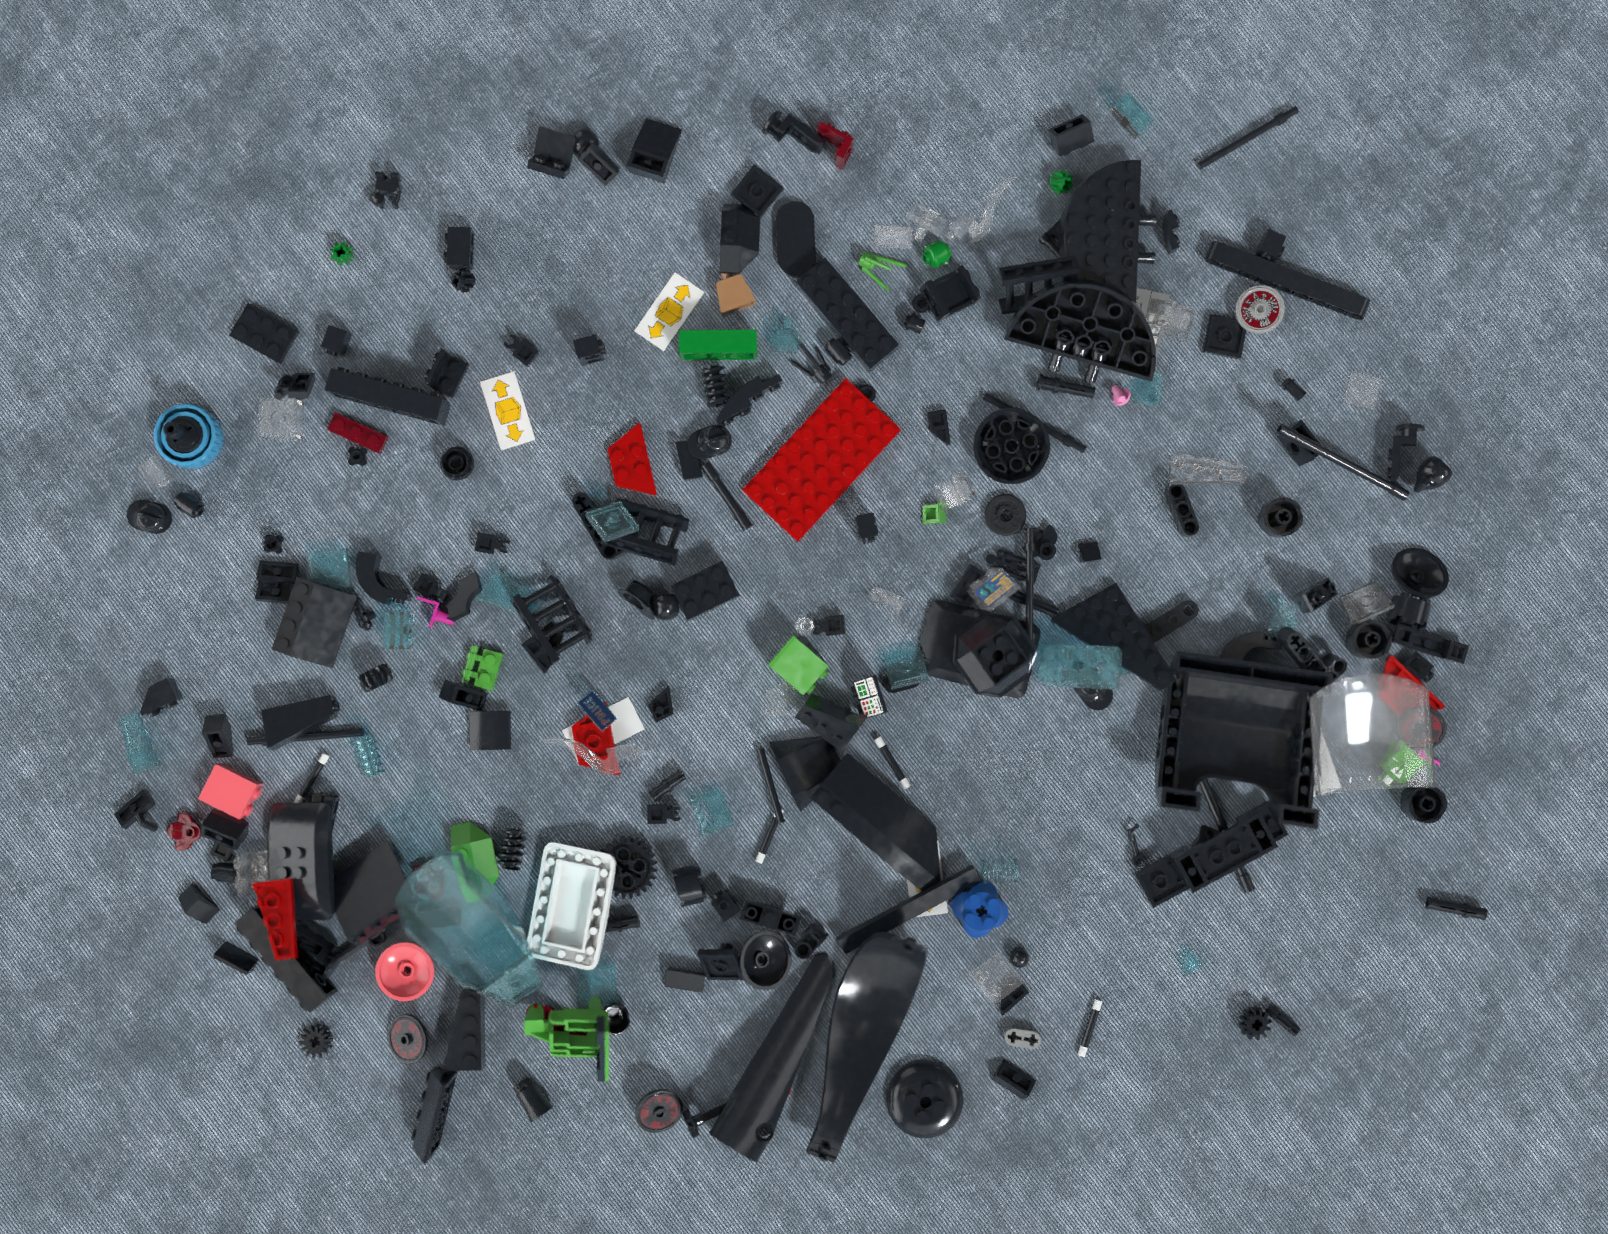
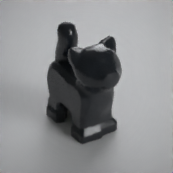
[369,172,402,210]

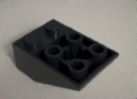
[627,118,682,184]

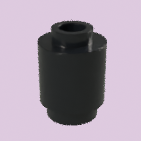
[825,337,853,366]
[174,492,205,518]
[211,862,242,883]

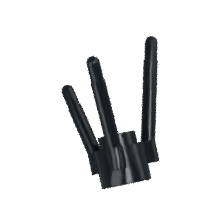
[790,343,832,384]

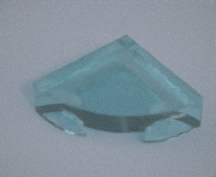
[1182,949,1202,976]

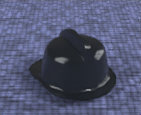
[687,425,732,460]
[127,500,172,534]
[618,580,655,620]
[1073,668,1113,710]

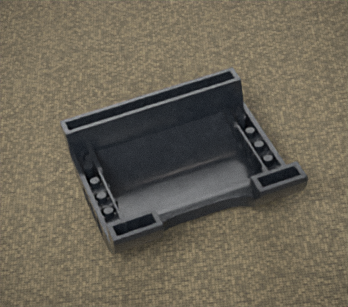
[1155,651,1332,829]

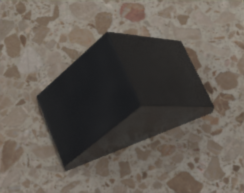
[178,883,220,924]

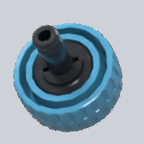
[153,403,224,469]

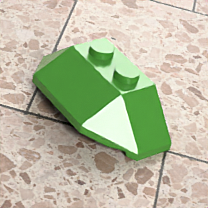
[451,822,500,901]

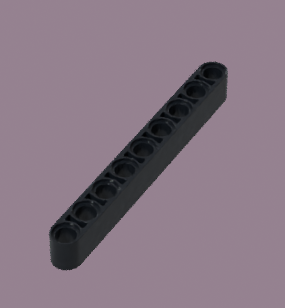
[1205,241,1370,320]

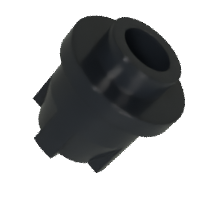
[903,312,926,335]

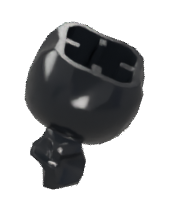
[1413,456,1453,493]

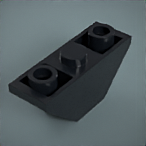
[1294,577,1337,614]
[740,900,801,936]

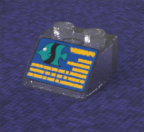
[967,567,1021,611]

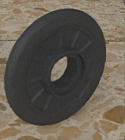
[984,494,1026,536]

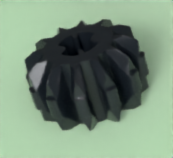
[358,664,393,692]
[1238,1006,1272,1040]

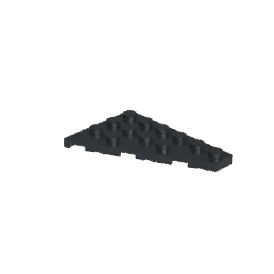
[1051,583,1177,691]

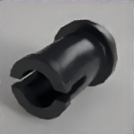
[1281,377,1307,401]

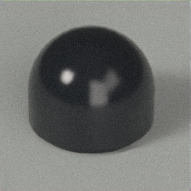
[1009,948,1029,968]

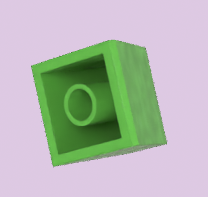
[768,636,829,695]

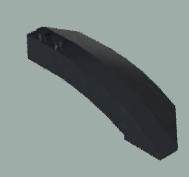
[810,753,941,891]

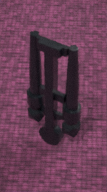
[986,549,1041,584]

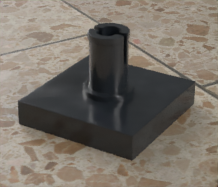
[697,943,744,980]

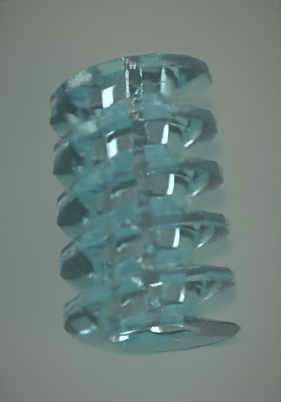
[351,735,386,778]

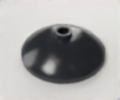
[1391,548,1449,599]
[739,931,792,990]

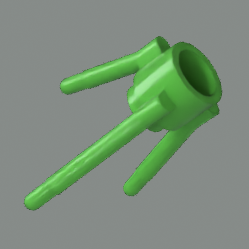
[858,251,907,291]

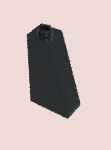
[261,695,340,750]

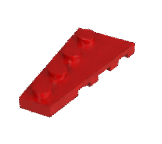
[251,878,298,960]

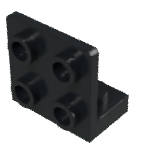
[527,126,576,179]
[424,348,470,399]

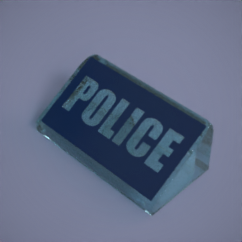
[577,690,618,732]

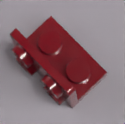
[818,121,854,170]

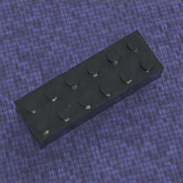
[796,258,899,373]
[325,367,451,426]
[234,905,338,1013]

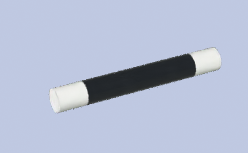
[874,736,911,789]
[293,752,330,803]
[755,809,784,864]
[1078,999,1103,1057]

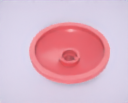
[375,942,435,1001]

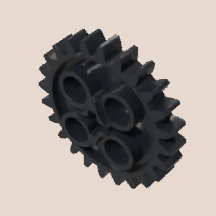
[600,836,658,899]

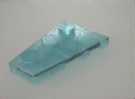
[474,568,544,614]

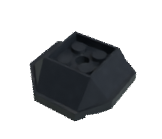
[952,612,1037,698]

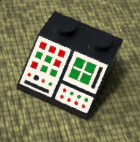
[851,675,888,718]

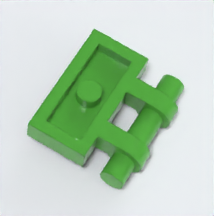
[461,645,504,691]

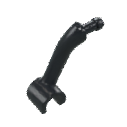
[1127,824,1145,867]

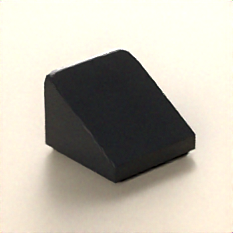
[1078,541,1101,563]

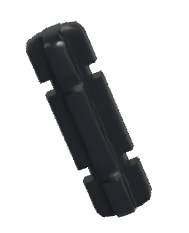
[1266,1005,1301,1036]

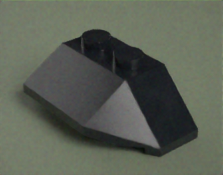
[720,204,761,274]

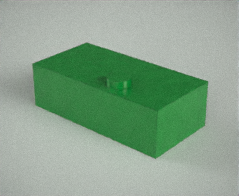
[679,330,758,361]

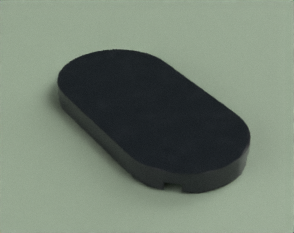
[776,201,816,278]

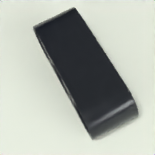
[1164,482,1199,537]

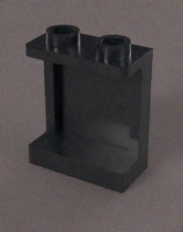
[919,265,981,322]

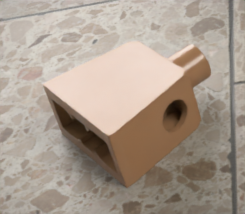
[716,271,756,317]

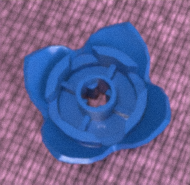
[951,880,1009,938]

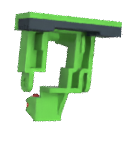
[524,997,609,1082]

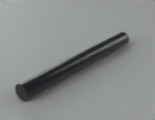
[757,748,785,824]

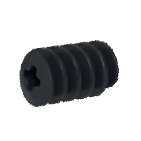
[701,366,730,408]
[497,829,528,871]

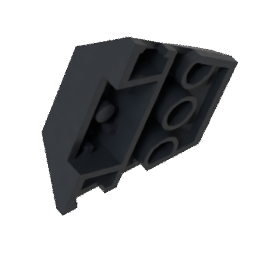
[769,737,840,812]

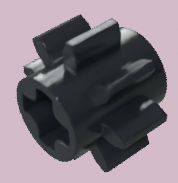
[451,268,475,293]

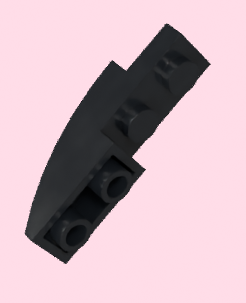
[717,374,783,426]

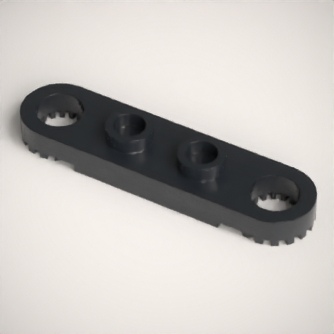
[1144,600,1199,643]

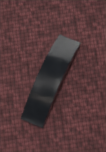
[1392,623,1469,664]

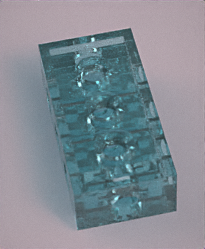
[1038,644,1122,690]

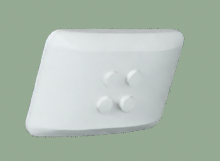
[526,842,616,970]

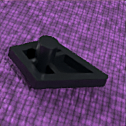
[648,686,673,723]

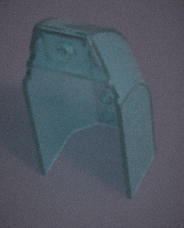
[395,852,544,1008]

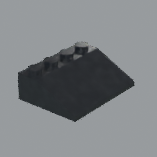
[272,576,358,668]
[411,1066,458,1164]

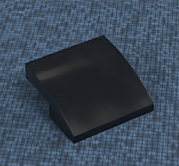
[255,560,299,604]
[469,711,511,750]

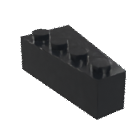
[442,988,486,1071]

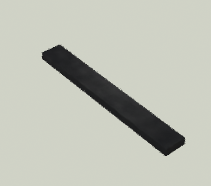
[836,865,981,954]

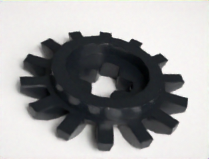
[298,1024,333,1059]

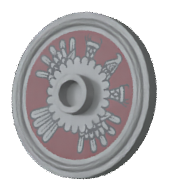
[1235,285,1285,334]

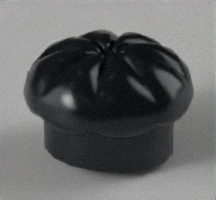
[440,446,474,481]

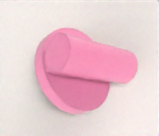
[1111,385,1131,406]

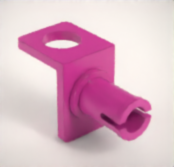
[417,596,454,628]

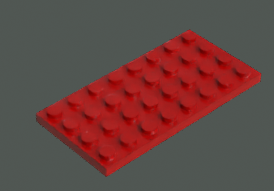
[742,378,902,542]

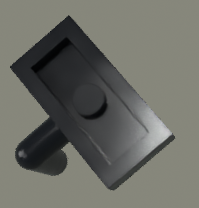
[114,789,158,832]

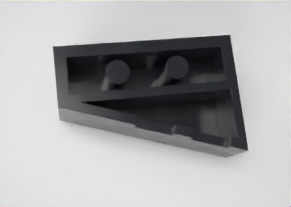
[795,694,868,751]

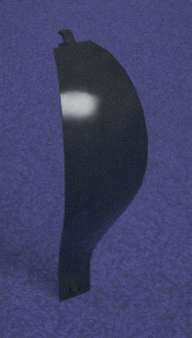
[806,932,928,1163]

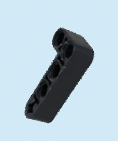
[572,492,629,561]
[1277,626,1347,684]

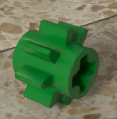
[1049,169,1073,195]
[330,241,355,266]

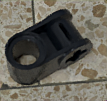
[794,922,829,959]

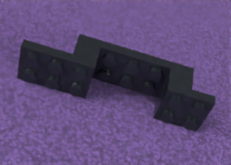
[1134,800,1289,908]

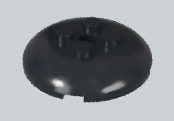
[973,408,1050,484]
[886,1060,963,1139]

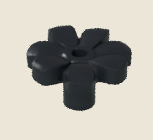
[354,608,376,631]

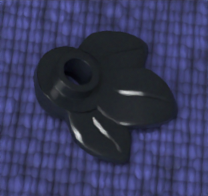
[1022,525,1058,560]

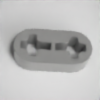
[1004,1027,1041,1049]

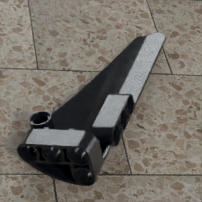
[709,954,834,1163]

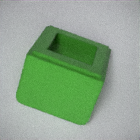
[922,503,946,524]

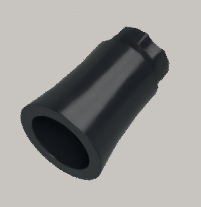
[513,1076,553,1123]

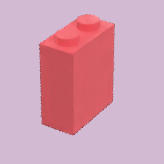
[198,763,263,819]

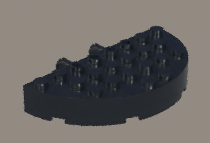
[1058,160,1157,303]
[1004,279,1156,383]

